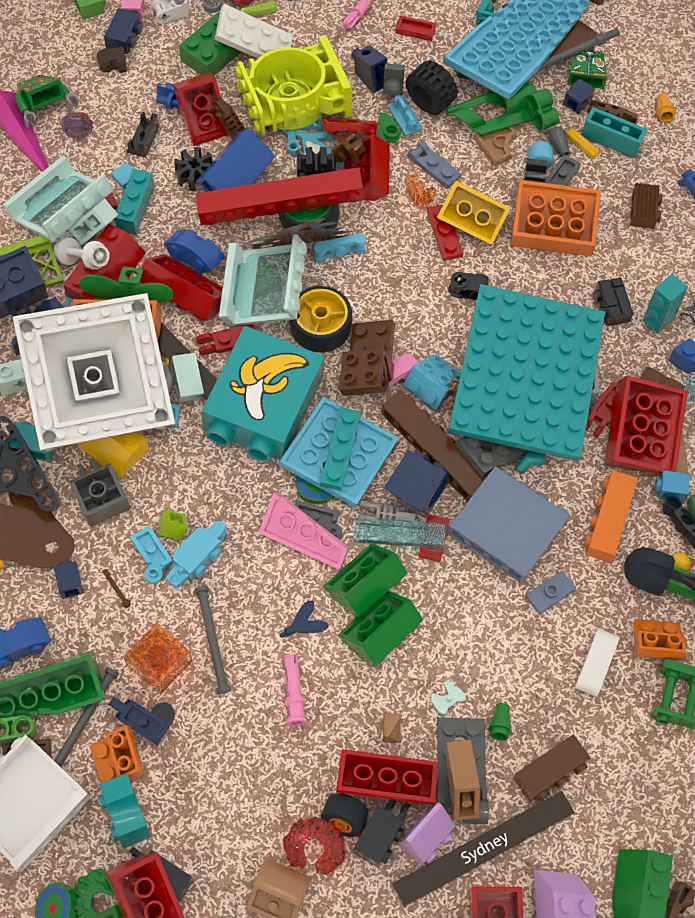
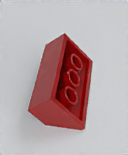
[63,223,146,300]
[140,254,223,321]
[336,749,438,805]

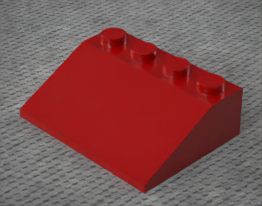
[604,376,688,474]

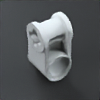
[151,0,190,24]

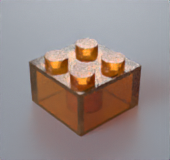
[123,623,193,695]

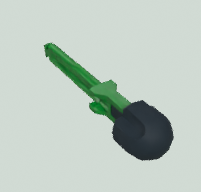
[624,547,695,603]

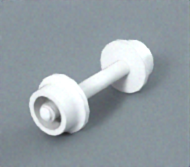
[54,237,109,269]

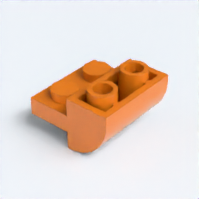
[633,619,686,661]
[90,725,145,784]

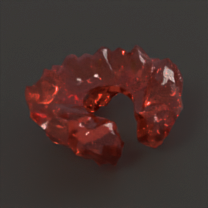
[283,816,346,875]

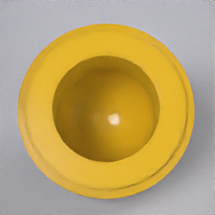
[672,552,691,571]

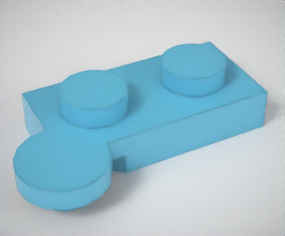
[130,525,173,584]

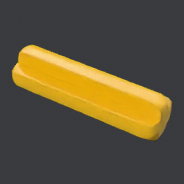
[567,128,600,159]

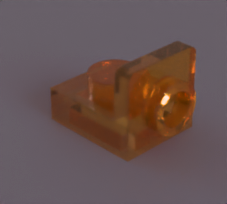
[406,174,435,206]

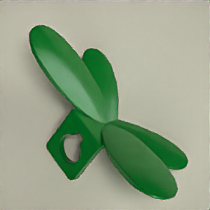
[79,267,173,303]

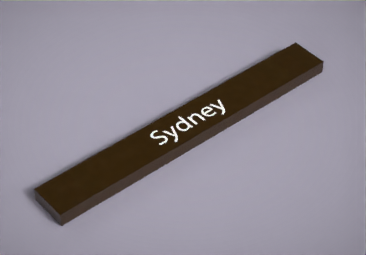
[392,791,575,907]

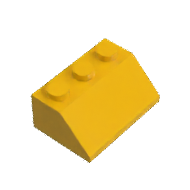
[437,180,510,245]
[77,432,150,480]

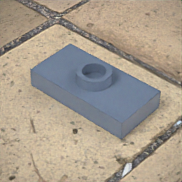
[525,571,576,615]

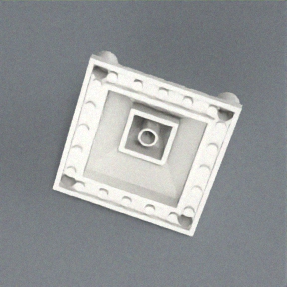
[13,293,175,451]

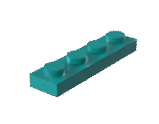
[320,407,361,491]

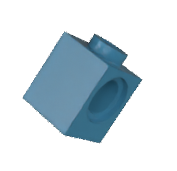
[655,470,690,502]

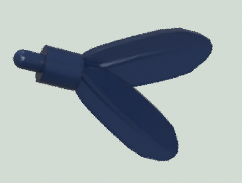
[280,600,329,638]

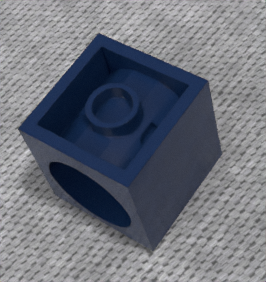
[384,450,451,516]

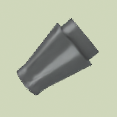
[548,126,571,158]

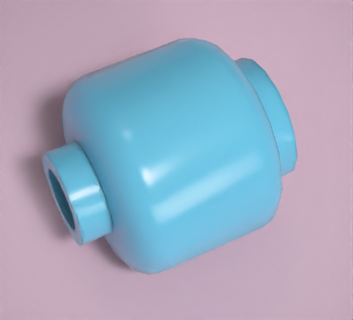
[527,141,553,169]

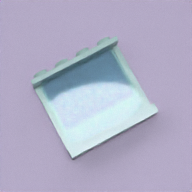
[3,156,113,241]
[219,234,307,327]

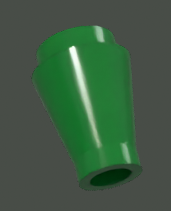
[488,703,512,741]

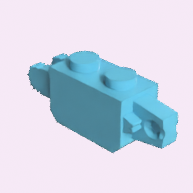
[166,521,227,589]

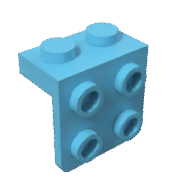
[403,354,461,411]

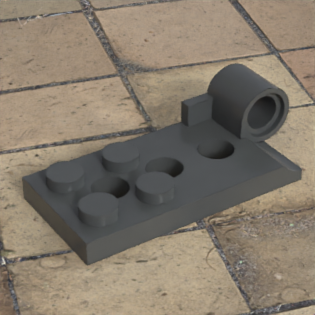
[455,436,529,478]
[437,717,489,824]

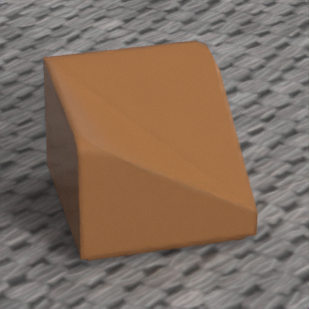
[383,713,402,743]

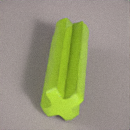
[240,0,277,17]

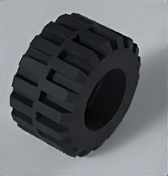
[405,60,458,115]

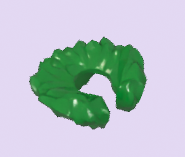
[73,869,123,918]

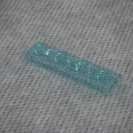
[353,518,446,548]

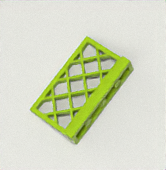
[0,235,64,287]

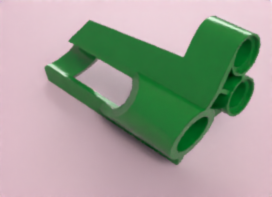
[446,82,560,136]

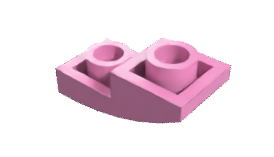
[387,353,418,390]

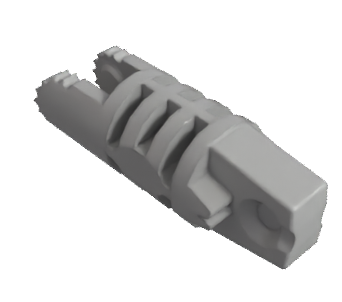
[357,500,416,526]

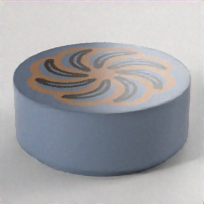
[203,0,222,13]

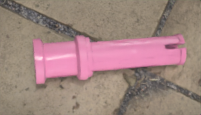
[283,654,307,727]

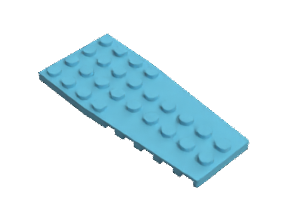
[443,0,590,100]

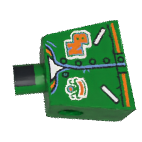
[567,47,607,89]

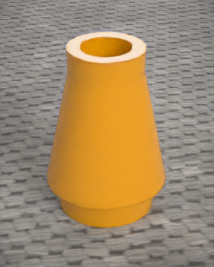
[656,93,676,122]

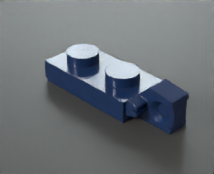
[108,697,171,745]

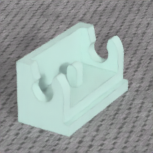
[169,353,204,403]

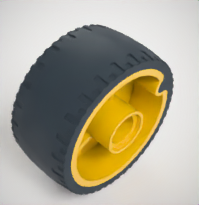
[289,286,353,353]

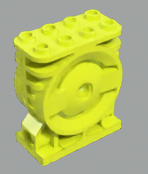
[234,35,352,136]

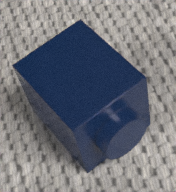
[563,79,595,114]
[53,561,84,599]

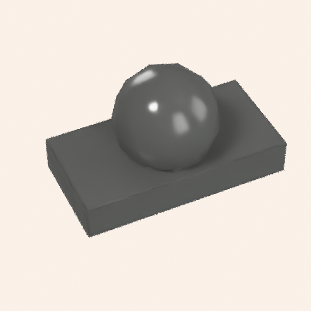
[383,63,405,97]

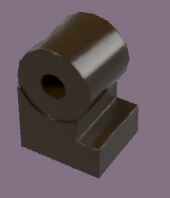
[97,47,127,73]

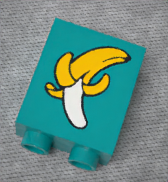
[201,326,325,462]

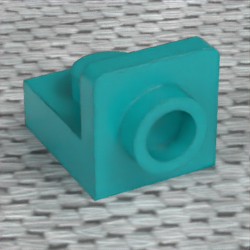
[476,0,495,25]

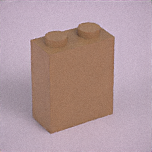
[446,740,480,821]

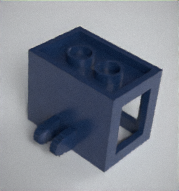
[0,245,48,319]

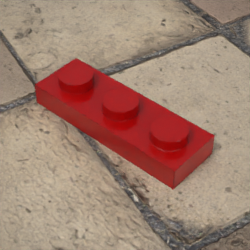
[426,204,463,261]

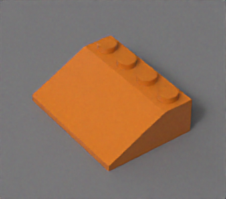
[510,180,601,256]

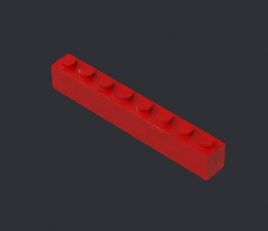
[196,168,364,226]

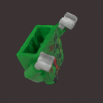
[15,75,78,128]

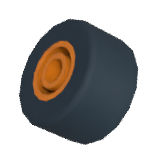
[320,793,369,837]

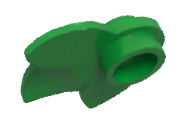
[369,112,401,143]

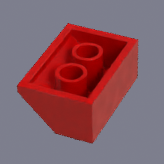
[344,133,390,201]
[105,852,185,918]

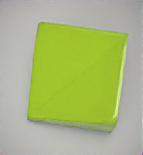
[158,509,187,540]

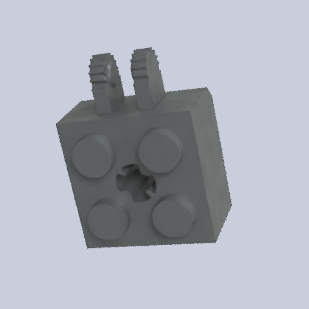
[69,458,131,527]

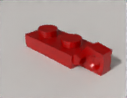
[321,118,377,136]

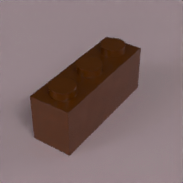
[513,734,591,803]

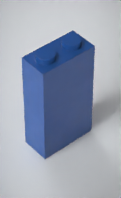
[196,127,275,192]

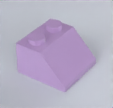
[397,802,455,865]
[534,870,596,918]

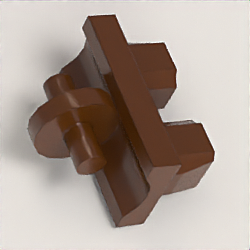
[331,130,366,165]

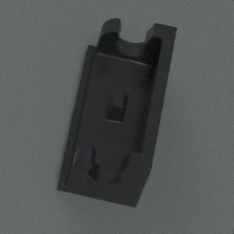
[127,112,159,158]

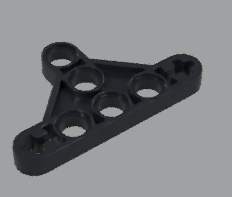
[0,416,60,512]

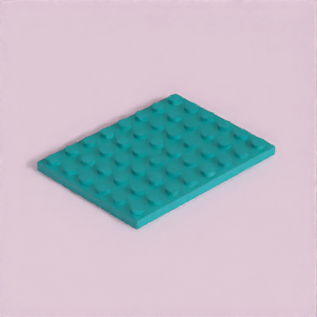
[448,284,605,462]

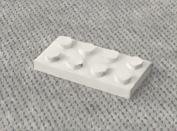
[215,4,293,59]

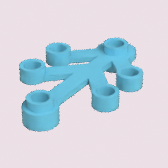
[281,117,344,167]

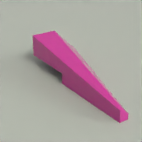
[0,90,49,172]

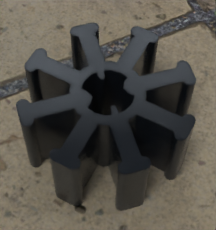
[174,147,213,191]
[297,147,336,177]
[524,158,548,183]

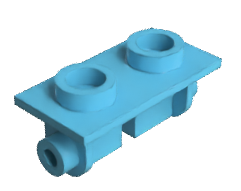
[388,95,423,136]

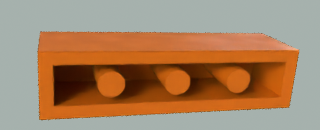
[584,470,638,563]

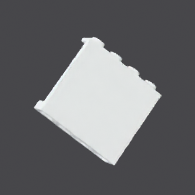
[0,735,92,872]

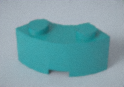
[98,773,151,849]

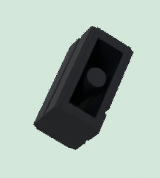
[593,277,633,326]

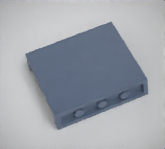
[448,466,570,585]

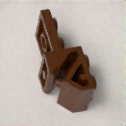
[339,320,395,396]

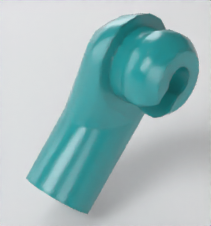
[515,451,546,474]

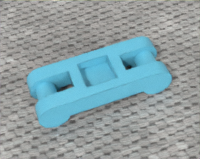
[314,233,366,263]

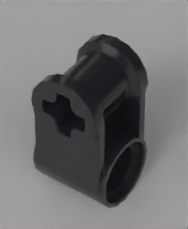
[448,272,489,300]

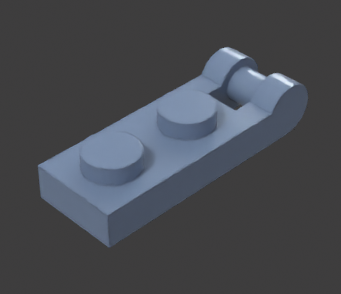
[407,141,462,189]

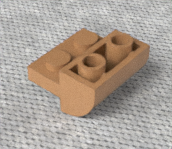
[245,858,313,918]

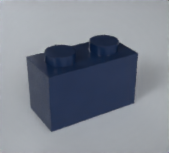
[104,8,143,54]

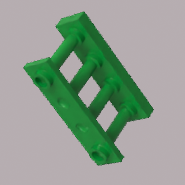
[650,658,695,730]

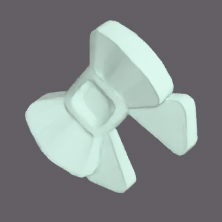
[431,681,466,716]

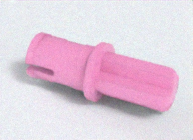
[343,0,371,29]

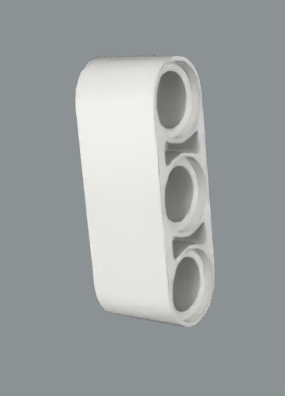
[575,628,620,697]

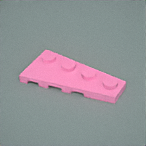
[259,491,350,570]

